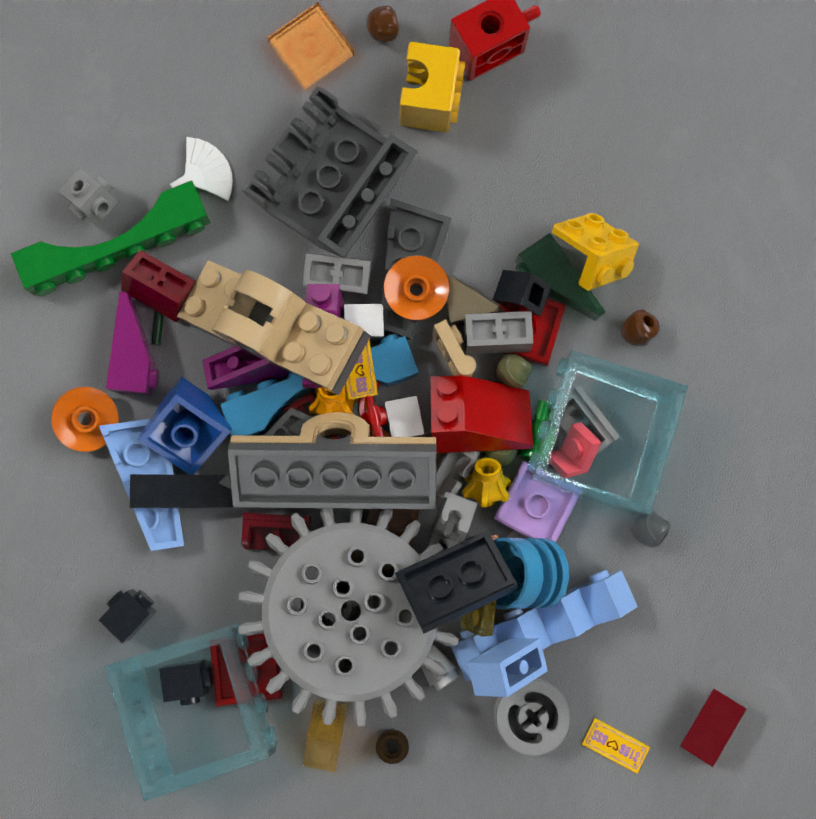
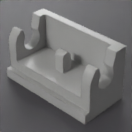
[302,253,372,294]
[464,311,533,355]
[550,385,620,455]
[428,492,477,548]

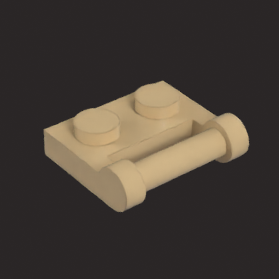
[432,319,476,377]

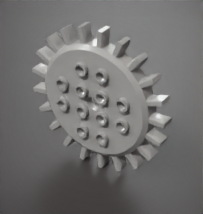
[238,508,459,726]

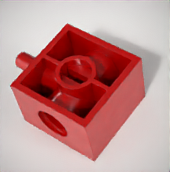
[449,0,541,81]

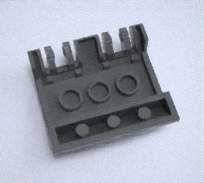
[243,86,418,258]

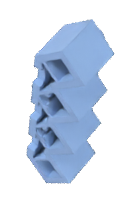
[451,569,638,682]

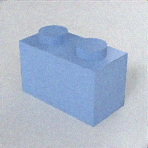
[467,638,548,697]

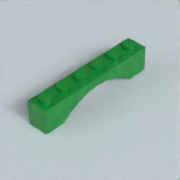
[10,180,211,296]

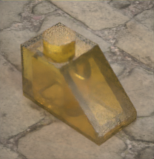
[303,699,348,772]

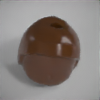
[366,5,399,42]
[621,309,660,346]

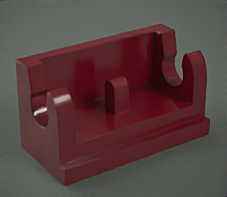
[121,250,196,323]
[241,512,312,551]
[680,688,747,767]

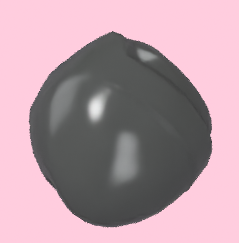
[631,511,670,548]

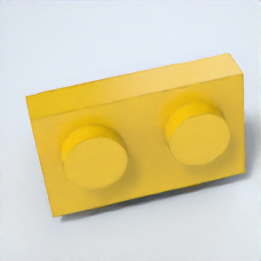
[552,213,640,291]

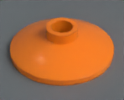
[384,256,449,321]
[51,387,119,452]

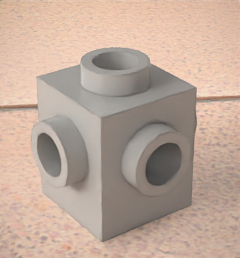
[59,167,118,225]

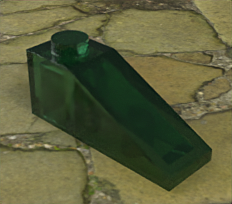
[515,233,606,321]

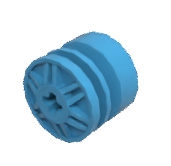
[490,538,569,609]

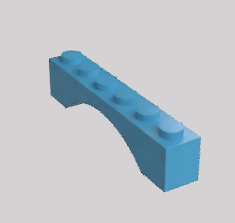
[220,334,419,436]

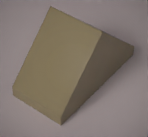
[446,273,506,326]

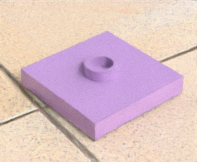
[493,461,581,542]

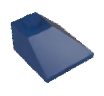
[138,377,232,475]

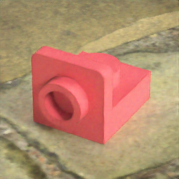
[545,422,602,478]

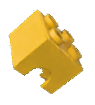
[400,42,466,133]

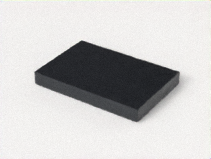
[395,530,518,634]

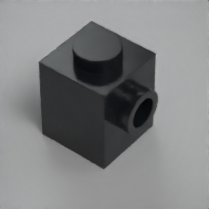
[492,270,552,316]
[98,589,157,643]
[159,659,213,705]

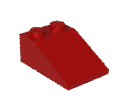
[430,375,533,453]

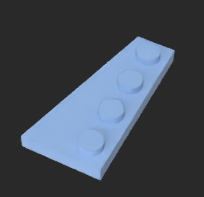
[99,419,184,551]

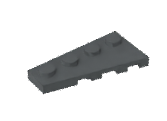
[382,198,451,340]

